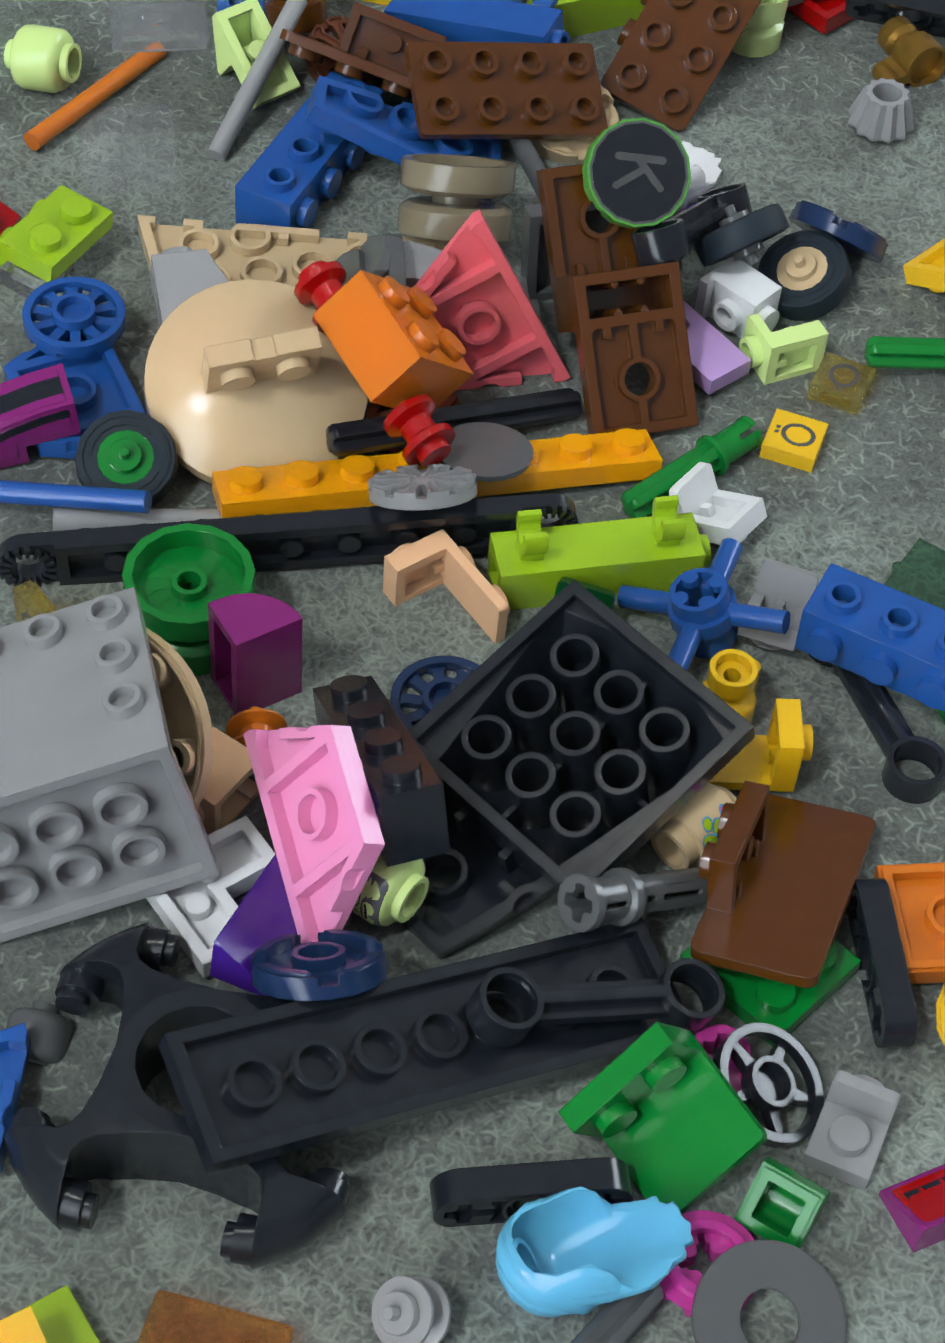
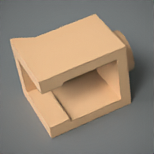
[197,727,259,835]

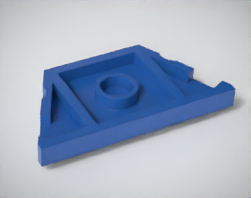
[4,332,146,459]

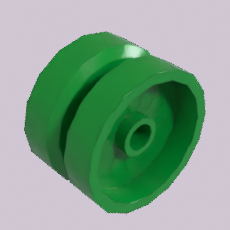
[122,523,256,676]

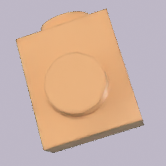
[383,529,510,644]

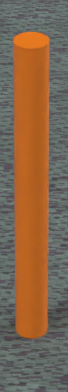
[24,40,166,151]

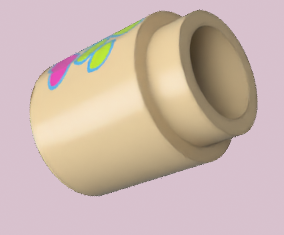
[651,783,737,870]

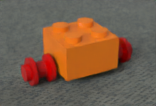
[294,260,474,468]

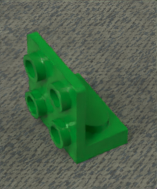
[558,1022,767,1214]

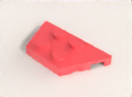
[415,209,571,391]

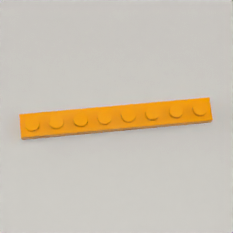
[212,428,663,518]

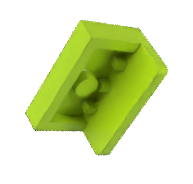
[0,185,113,282]

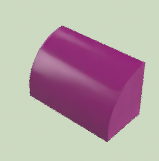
[208,593,303,714]

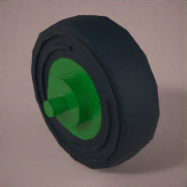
[75,410,179,506]

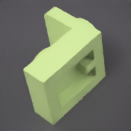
[739,313,829,385]

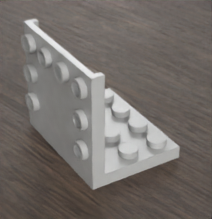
[0,587,220,943]

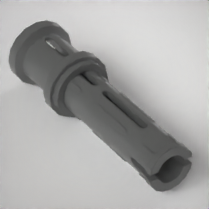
[557,867,708,932]

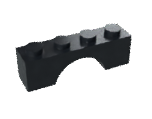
[313,675,450,867]

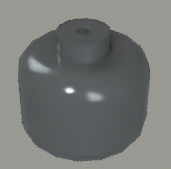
[6,1001,73,1067]

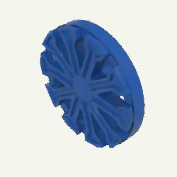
[22,277,126,359]

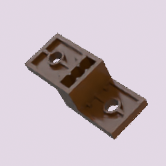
[536,164,699,434]

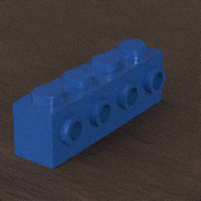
[235,71,384,229]
[794,563,945,712]

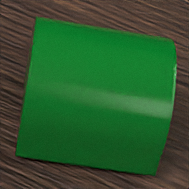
[734,1157,830,1249]

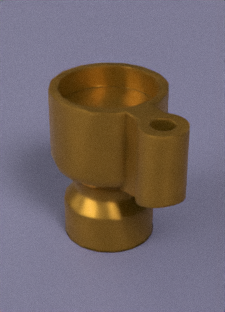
[872,16,945,87]

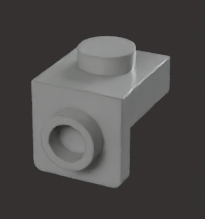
[737,559,819,651]

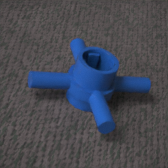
[617,538,790,671]

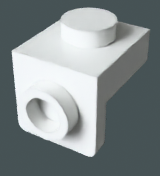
[669,462,768,545]

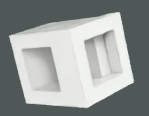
[695,256,782,338]

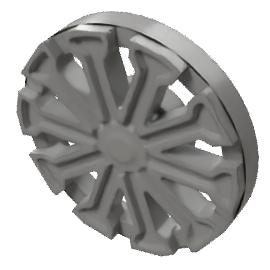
[368,464,478,510]

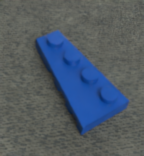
[305,76,503,201]

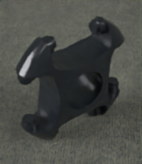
[4,922,351,1269]

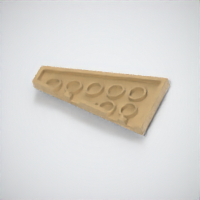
[137,215,449,287]

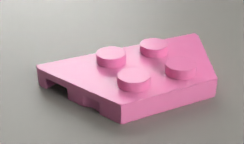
[243,725,385,944]

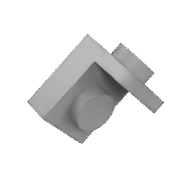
[801,1070,900,1190]

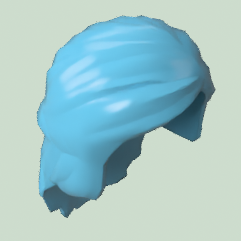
[495,1187,694,1318]

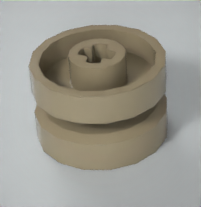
[397,154,516,242]

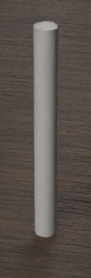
[206,0,308,162]

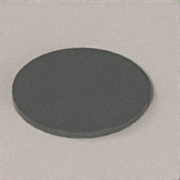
[440,422,533,482]

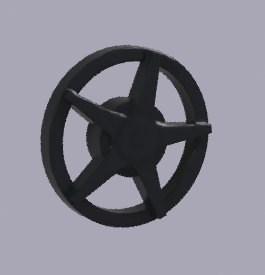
[713,1022,824,1148]

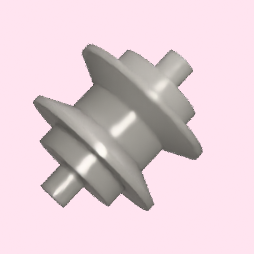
[371,1276,451,1343]

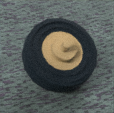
[758,230,852,321]

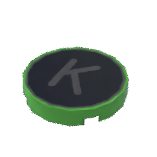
[582,118,691,229]

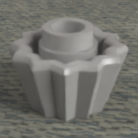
[848,77,914,144]

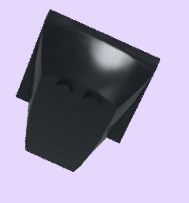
[402,580,755,959]

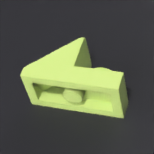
[212,0,301,109]

